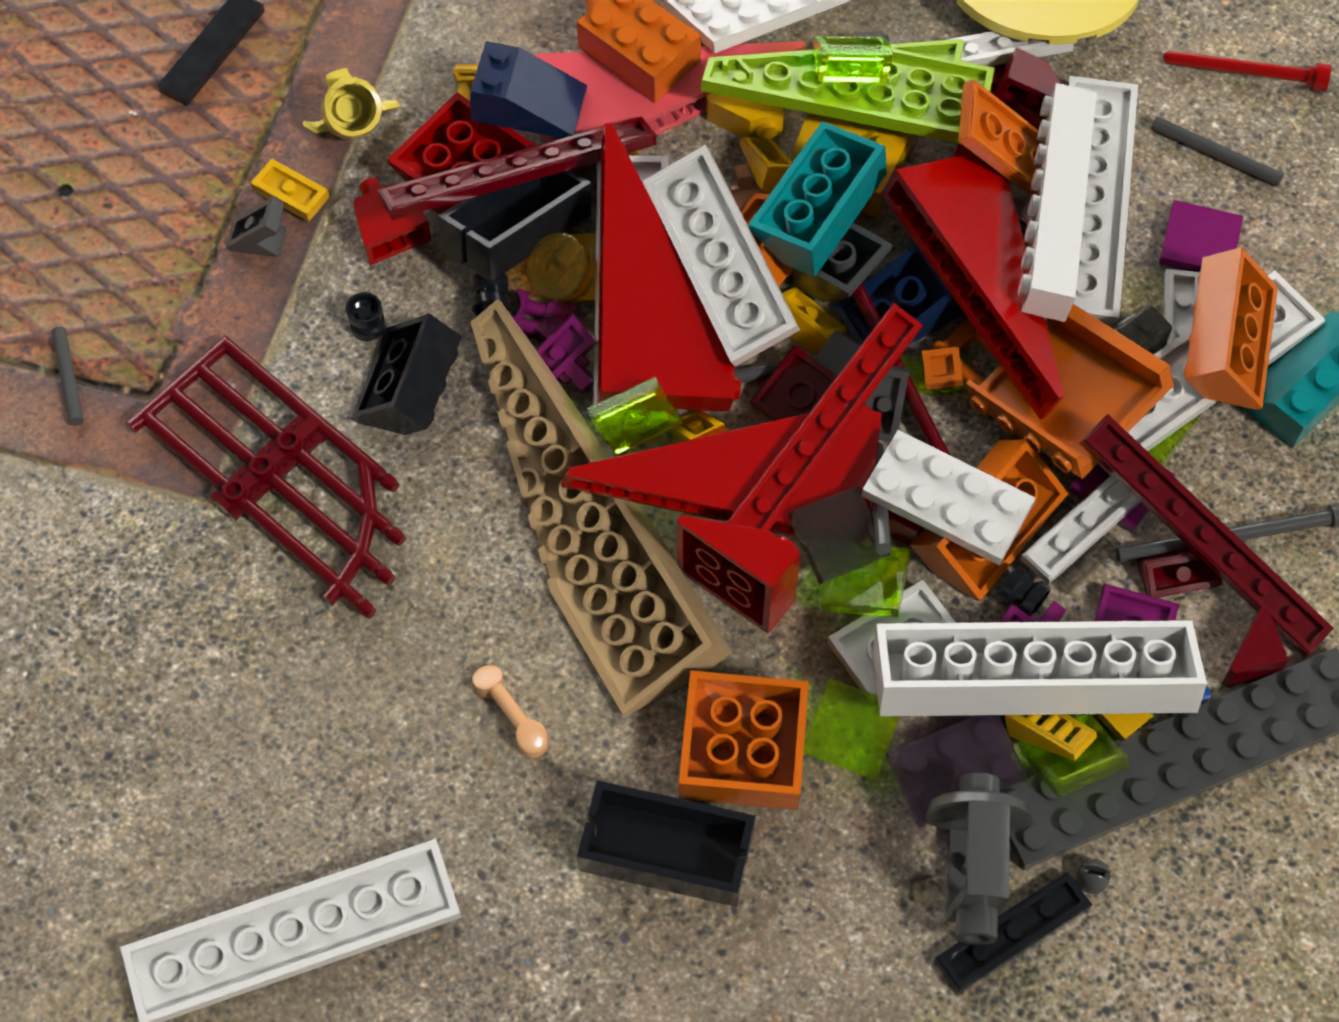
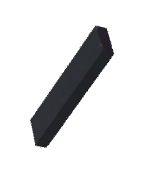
[157,0,265,106]
[934,872,1092,996]

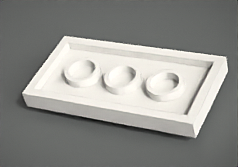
[861,430,1036,566]

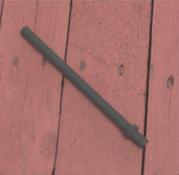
[1116,505,1339,563]

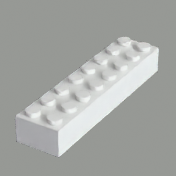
[873,620,1207,716]

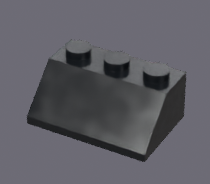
[351,313,462,435]

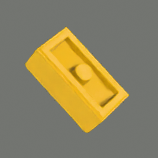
[782,287,848,354]

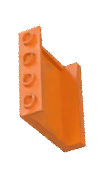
[965,304,1174,479]

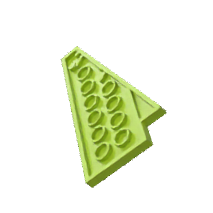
[701,39,994,145]

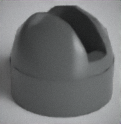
[1076,859,1110,894]

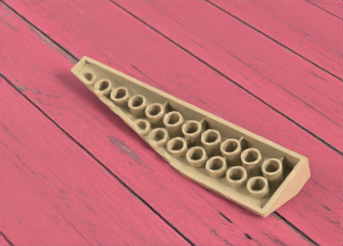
[470,299,732,716]

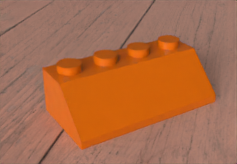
[1184,247,1278,410]
[910,439,1069,601]

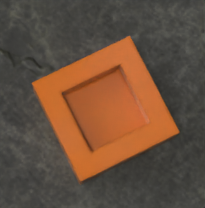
[922,347,963,390]

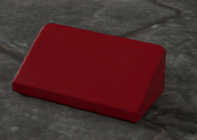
[1136,550,1223,598]

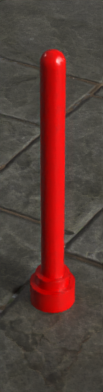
[1163,50,1331,92]

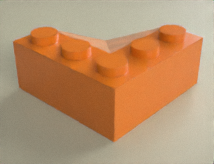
[679,670,809,810]

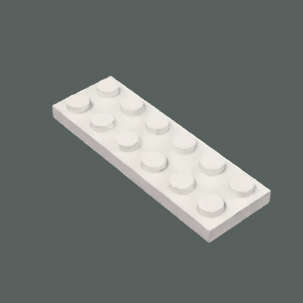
[643,145,800,366]

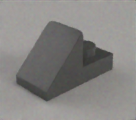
[226,196,287,257]
[865,366,910,442]

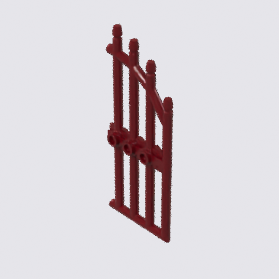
[125,335,406,619]

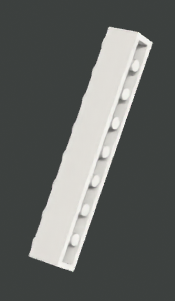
[1018,83,1097,322]

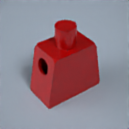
[353,178,432,265]

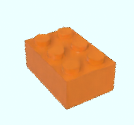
[577,0,701,103]

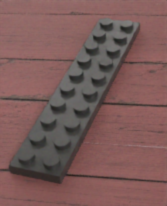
[1000,647,1339,870]

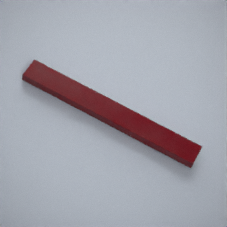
[378,116,657,220]
[1079,414,1334,657]

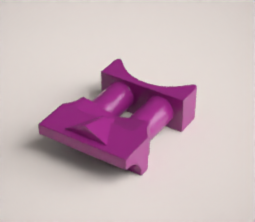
[513,289,576,343]

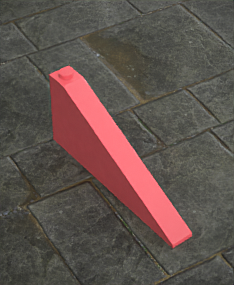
[535,41,807,173]

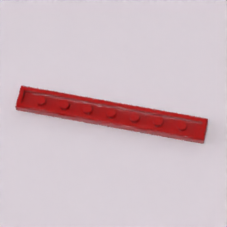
[726,303,923,530]

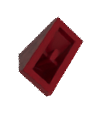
[1221,607,1289,688]

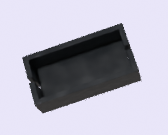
[438,170,591,282]
[577,780,756,907]

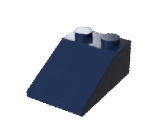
[470,41,587,138]
[833,244,963,345]

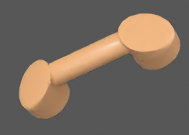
[472,665,549,758]

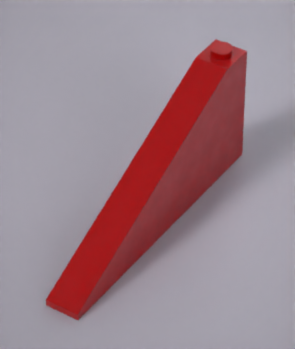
[597,123,741,412]
[880,153,1064,420]
[561,404,882,550]

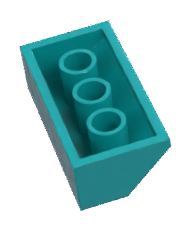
[748,121,887,277]
[1242,311,1339,449]

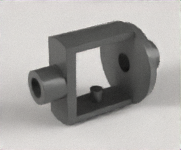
[925,773,1033,945]

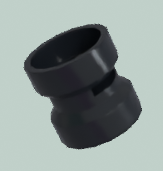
[472,273,509,316]
[345,292,386,341]
[997,565,1051,616]

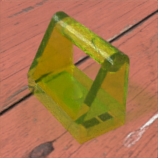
[813,36,893,82]

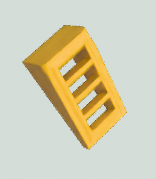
[739,137,793,193]
[1005,714,1097,761]

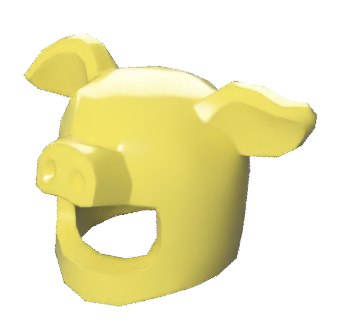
[302,68,400,140]

